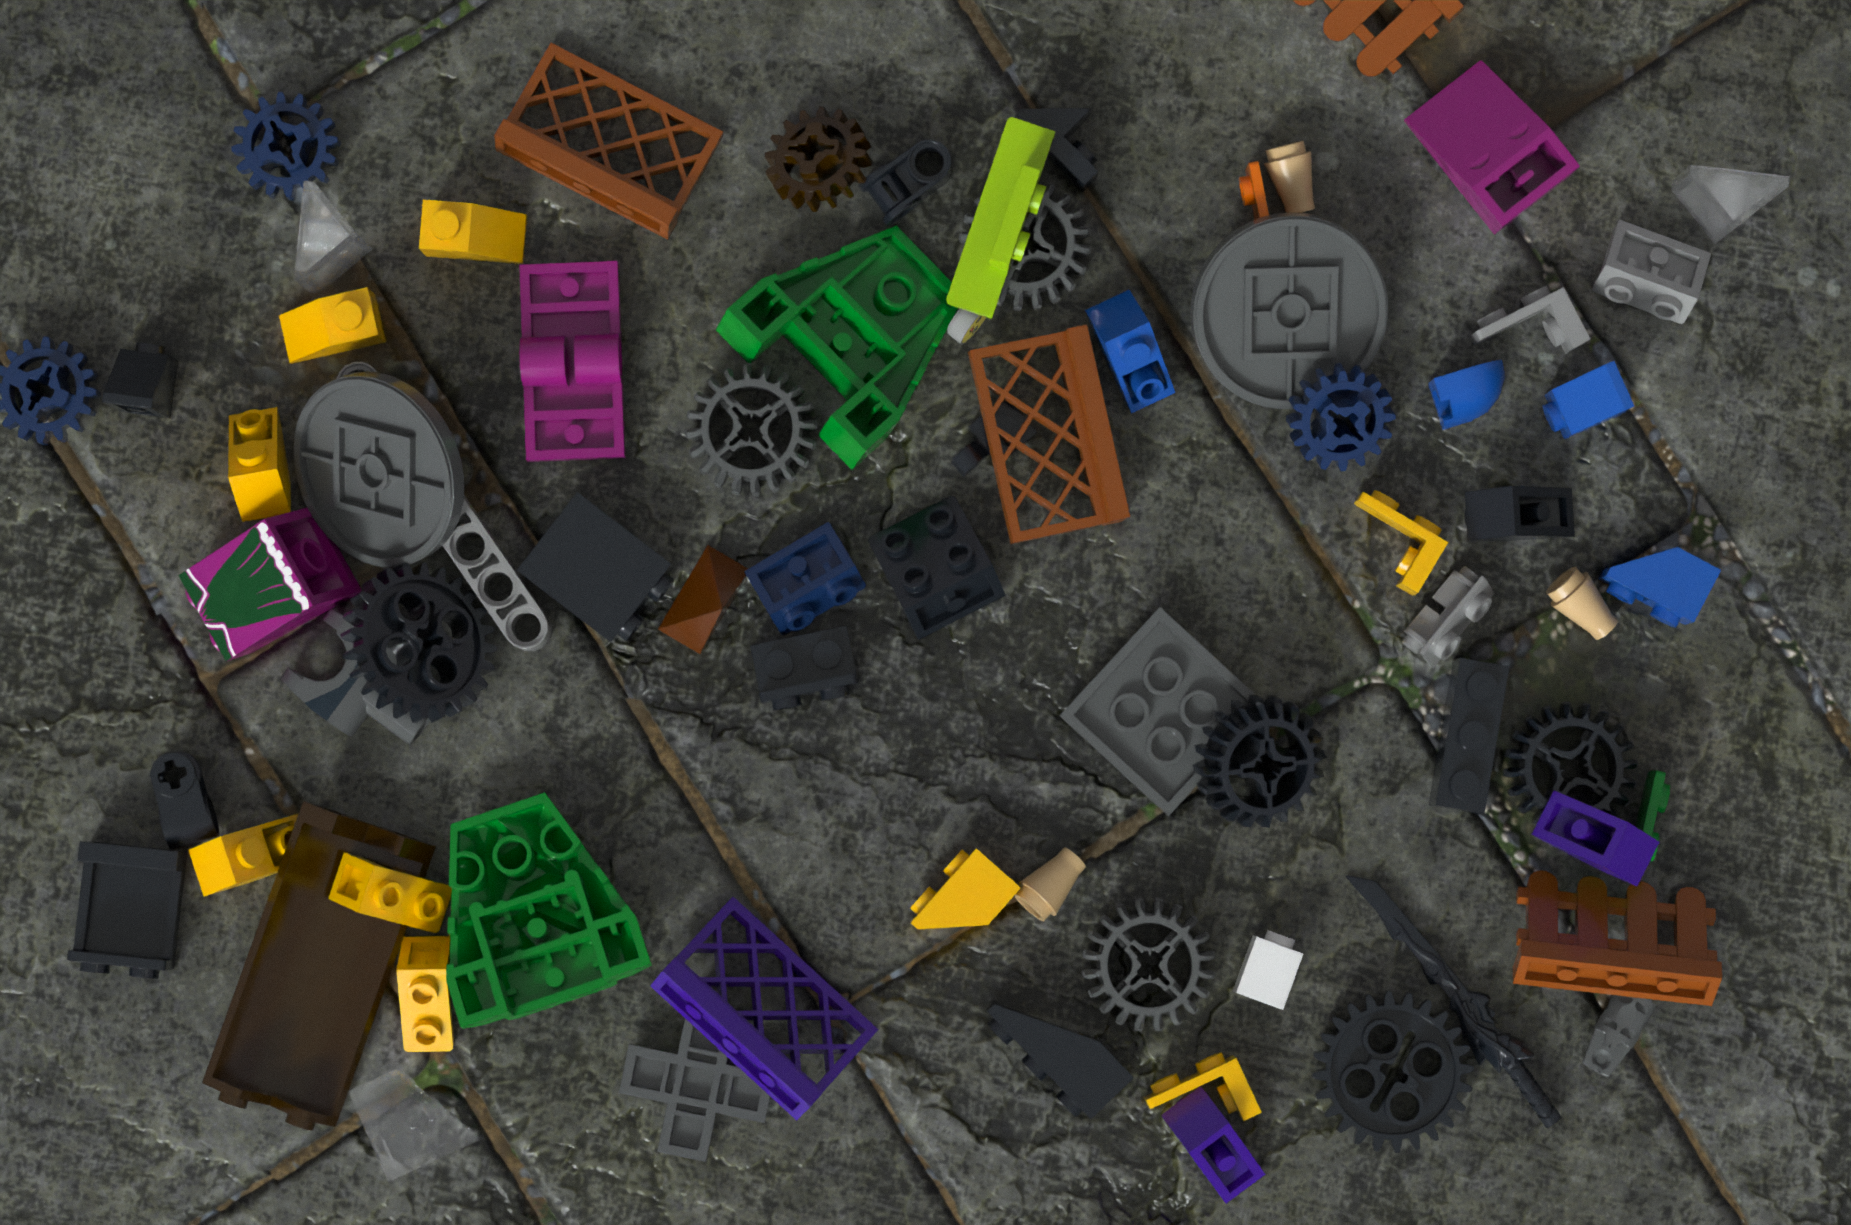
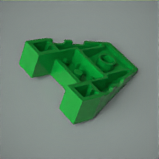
[716,225,958,470]

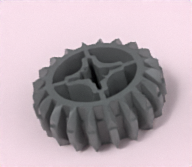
[959,183,1091,311]
[685,363,818,497]
[1082,898,1215,1031]

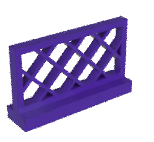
[650,897,879,1121]

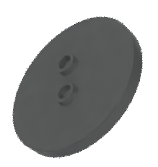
[1190,212,1388,409]
[293,372,464,568]

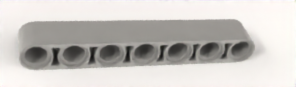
[337,362,552,651]

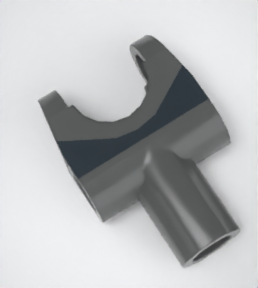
[280,609,430,745]

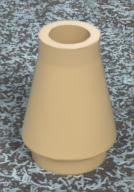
[1264,141,1315,213]
[1546,567,1618,640]
[1015,847,1086,922]

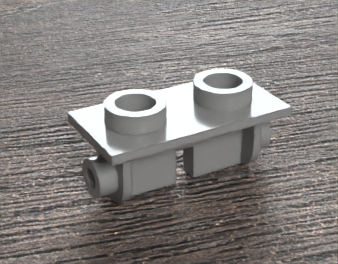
[1402,566,1495,669]

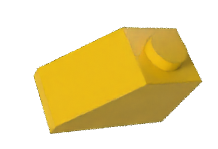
[419,199,527,264]
[279,287,386,364]

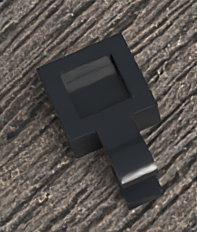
[951,400,1037,477]

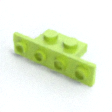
[946,117,1055,319]

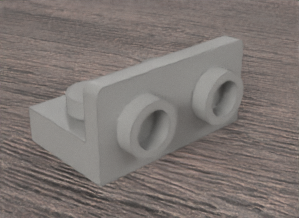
[1592,219,1711,324]

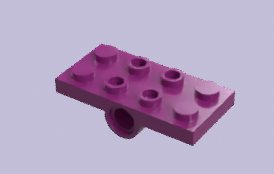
[519,261,626,462]

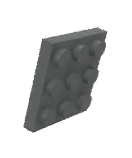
[1059,607,1256,816]

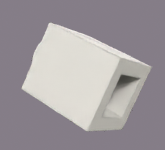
[1233,930,1303,1010]

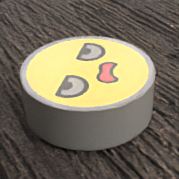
[947,309,986,345]

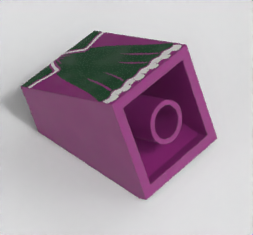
[178,508,362,661]

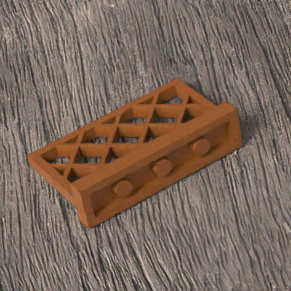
[494,43,723,240]
[968,325,1130,544]

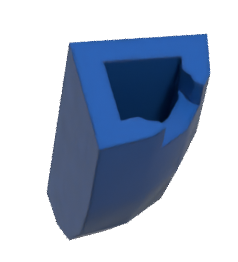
[1428,360,1505,430]

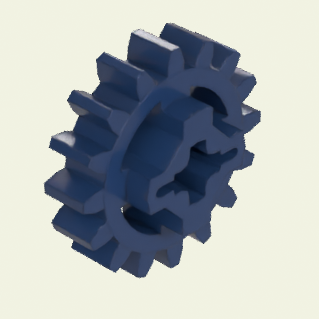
[231,92,341,201]
[0,337,101,445]
[1286,363,1396,471]

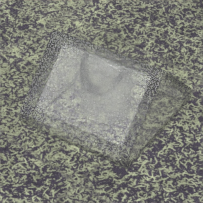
[1672,165,1790,244]
[294,181,372,293]

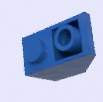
[1085,290,1175,413]
[1598,547,1721,628]

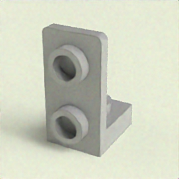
[1470,286,1591,354]

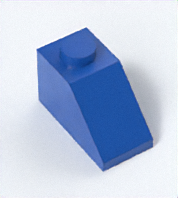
[1543,361,1634,440]

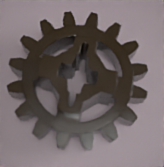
[764,106,872,212]

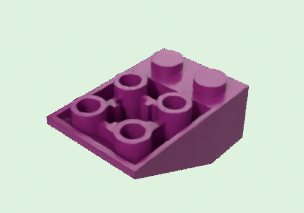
[1404,60,1580,235]

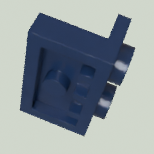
[744,522,866,635]

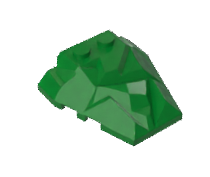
[446,792,652,1029]

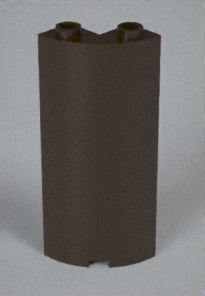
[202,801,436,1131]

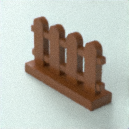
[1293,0,1464,77]
[1513,870,1722,1006]

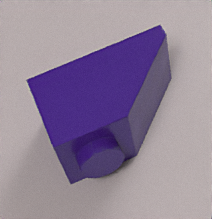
[1531,790,1659,886]
[1161,1086,1266,1204]

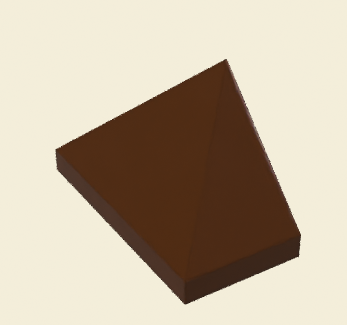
[658,545,748,655]

